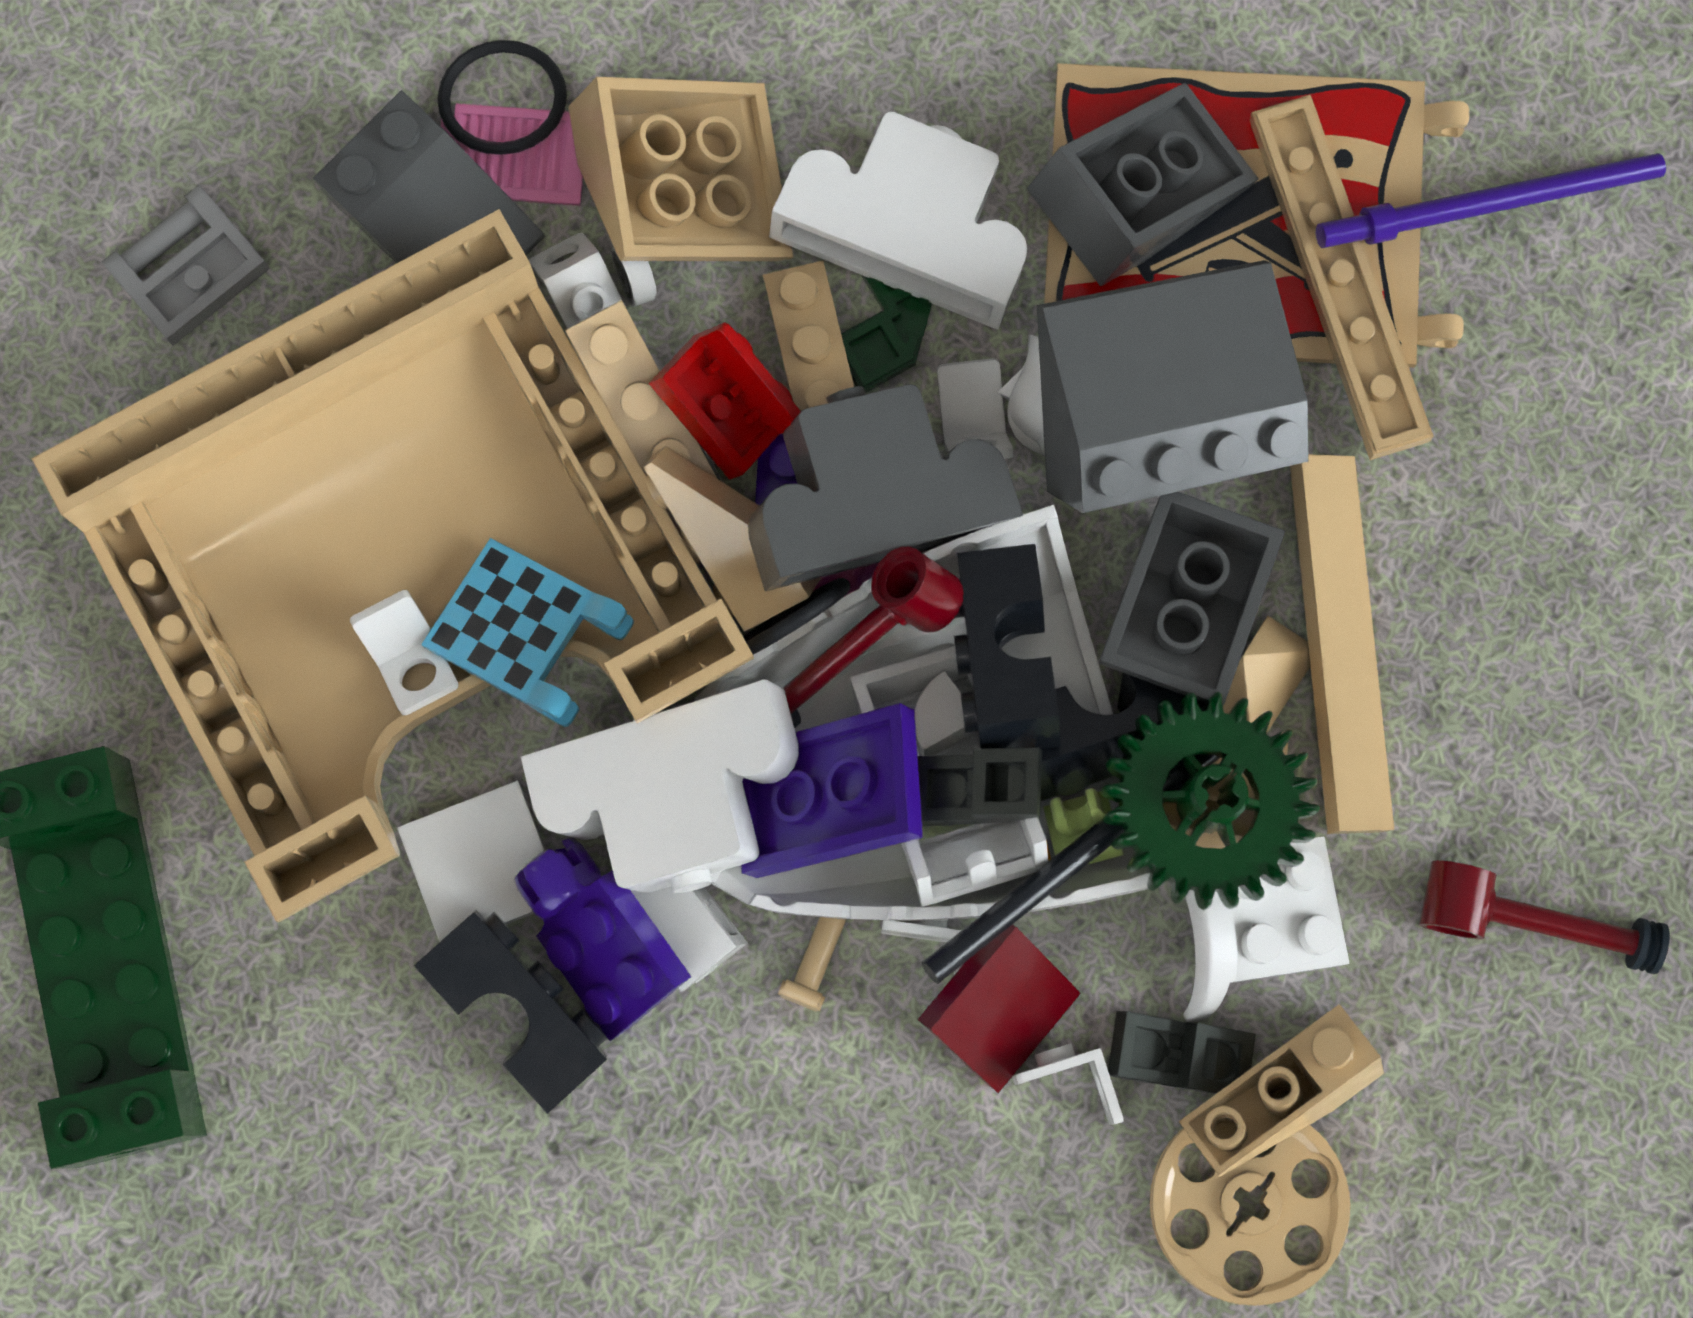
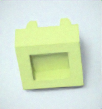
[1043,788,1123,865]

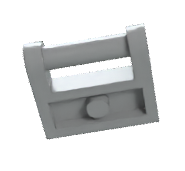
[101,185,270,346]

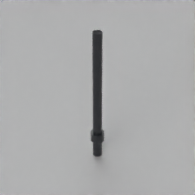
[921,755,1220,984]

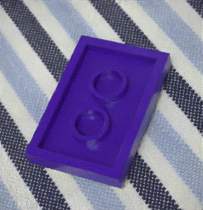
[741,703,923,878]

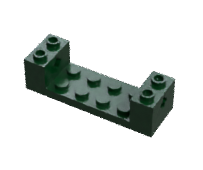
[0,746,207,1169]

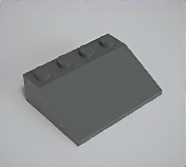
[1037,260,1309,513]

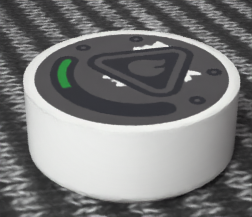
[611,247,657,307]

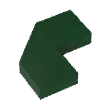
[841,275,932,393]

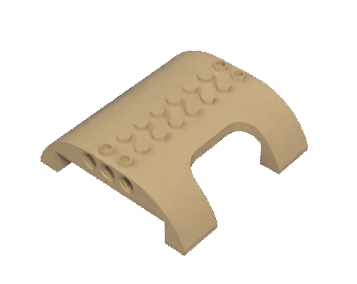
[31,209,754,922]

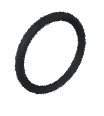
[437,40,567,155]
[743,578,850,655]

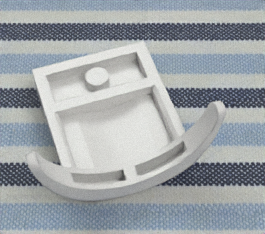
[1183,836,1350,1023]

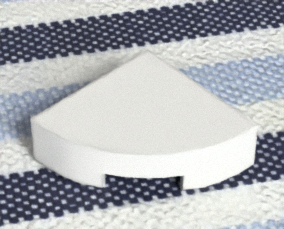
[915,671,974,756]

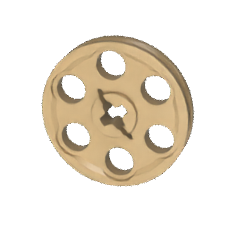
[1150,1125,1350,1306]

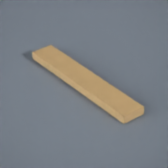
[1249,94,1434,460]
[1290,454,1395,834]

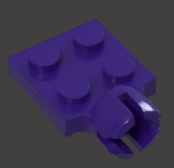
[514,838,692,1041]

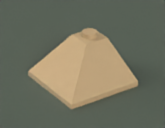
[568,77,793,261]

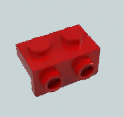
[648,322,801,480]

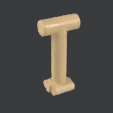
[778,917,847,1012]

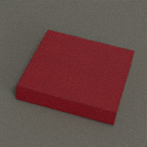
[917,924,1081,1093]

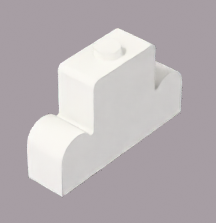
[769,112,1027,330]
[521,679,799,893]

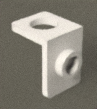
[529,232,622,329]
[937,358,1014,459]
[350,590,459,715]
[881,919,962,976]
[1012,1043,1124,1125]

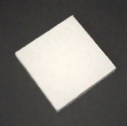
[397,780,545,942]

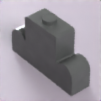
[748,384,1023,592]

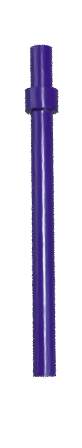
[1316,153,1666,248]

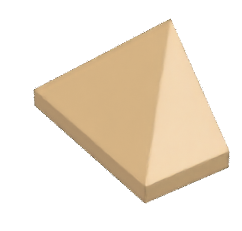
[1223,616,1310,734]

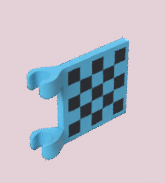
[421,538,634,727]

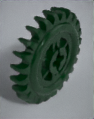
[1101,692,1320,910]

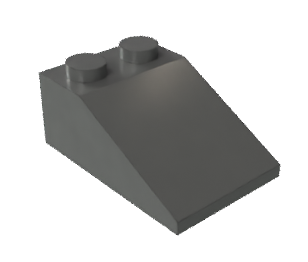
[1027,83,1259,287]
[313,90,545,264]
[1098,492,1285,706]

